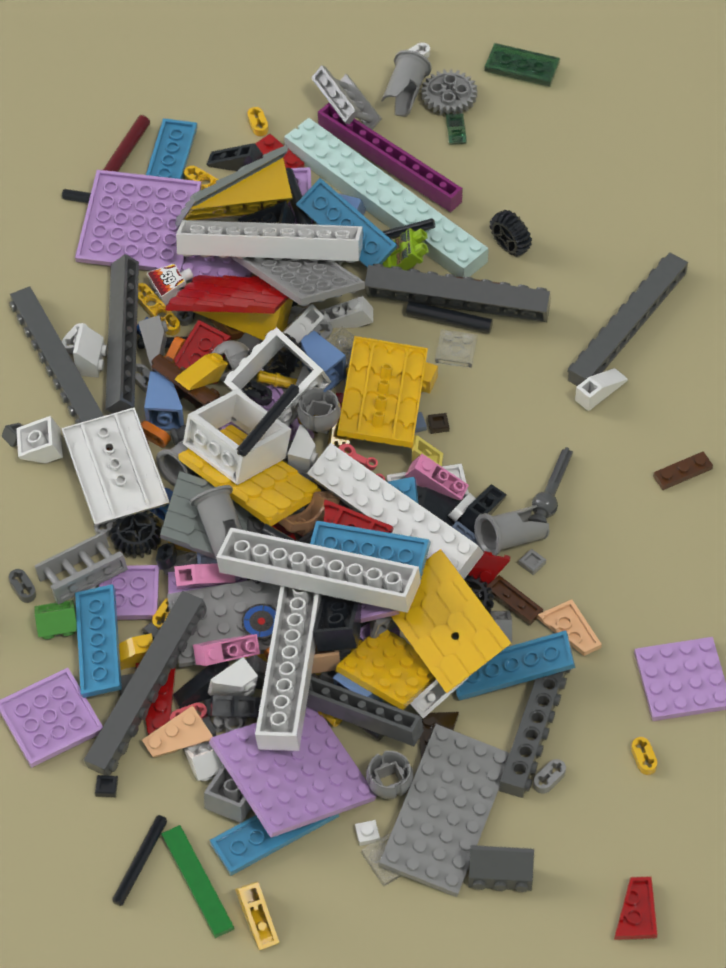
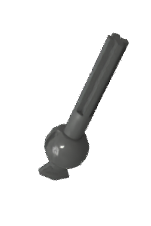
[528,447,573,523]

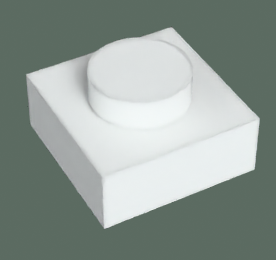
[355,820,380,846]

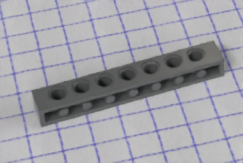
[499,669,571,798]

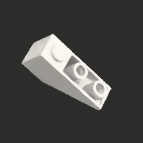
[320,296,373,328]
[282,304,324,343]
[575,368,628,411]

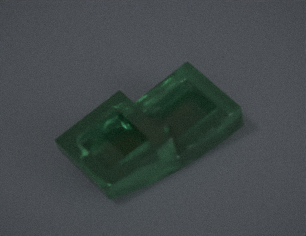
[446,113,467,145]

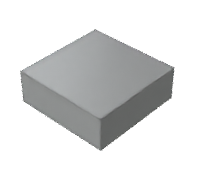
[519,549,546,575]

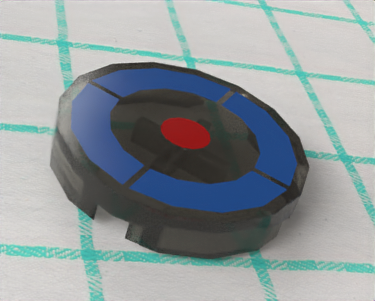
[242,604,276,642]

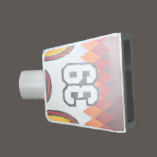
[147,264,194,305]

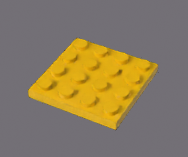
[335,630,436,710]

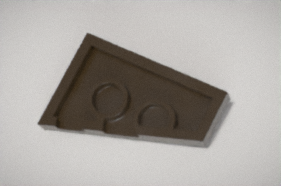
[418,712,459,759]

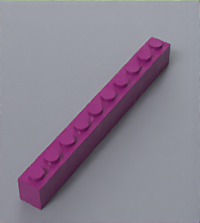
[318,102,463,212]

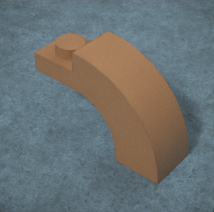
[278,491,341,536]

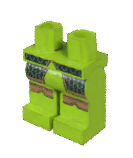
[383,228,429,270]

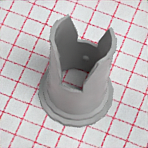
[381,50,432,117]
[156,439,196,486]
[190,485,243,559]
[474,505,550,556]

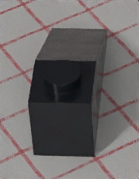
[207,143,263,171]
[459,484,507,534]
[173,661,230,708]

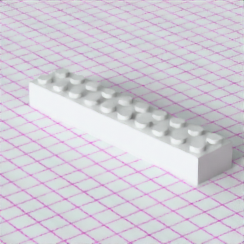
[176,220,363,263]
[307,443,484,579]
[216,528,421,613]
[255,586,323,751]

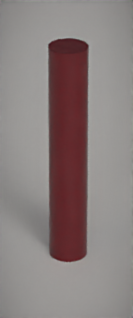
[103,115,150,172]

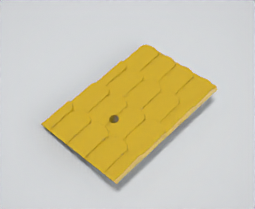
[337,336,428,448]
[178,425,321,526]
[391,549,512,693]

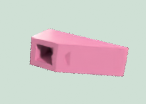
[405,454,469,501]
[174,563,236,590]
[193,634,260,666]

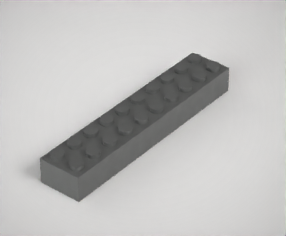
[365,264,551,322]

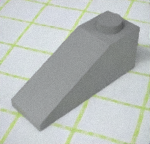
[138,315,168,369]

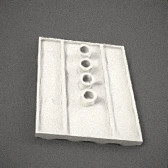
[61,407,170,526]

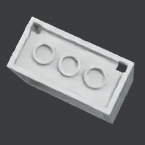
[224,327,331,426]
[183,389,291,485]

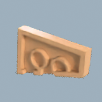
[537,599,602,656]
[142,706,213,758]

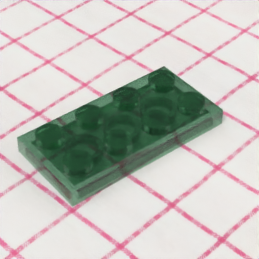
[485,43,560,86]

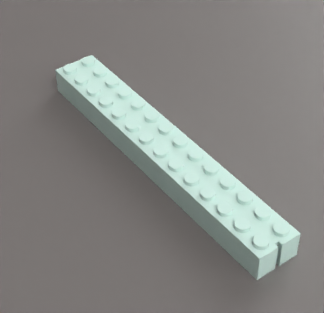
[284,118,488,277]

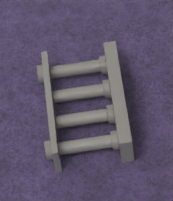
[311,65,382,130]
[34,531,128,604]

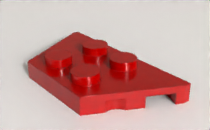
[324,499,394,533]

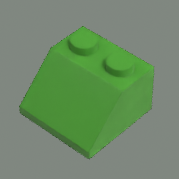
[35,600,77,639]

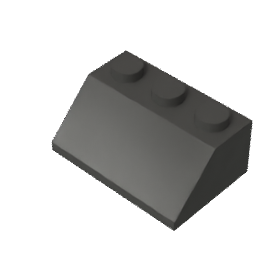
[469,845,534,892]

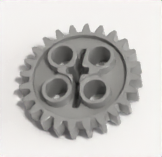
[421,69,477,116]

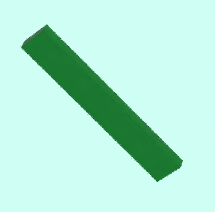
[161,825,234,938]

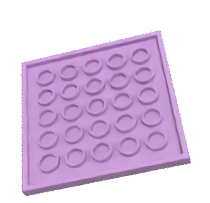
[75,170,202,272]
[209,706,377,838]

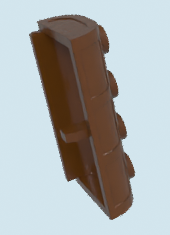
[151,354,220,406]

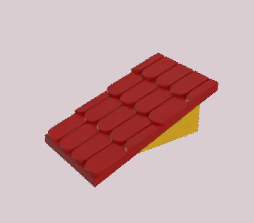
[165,275,293,340]

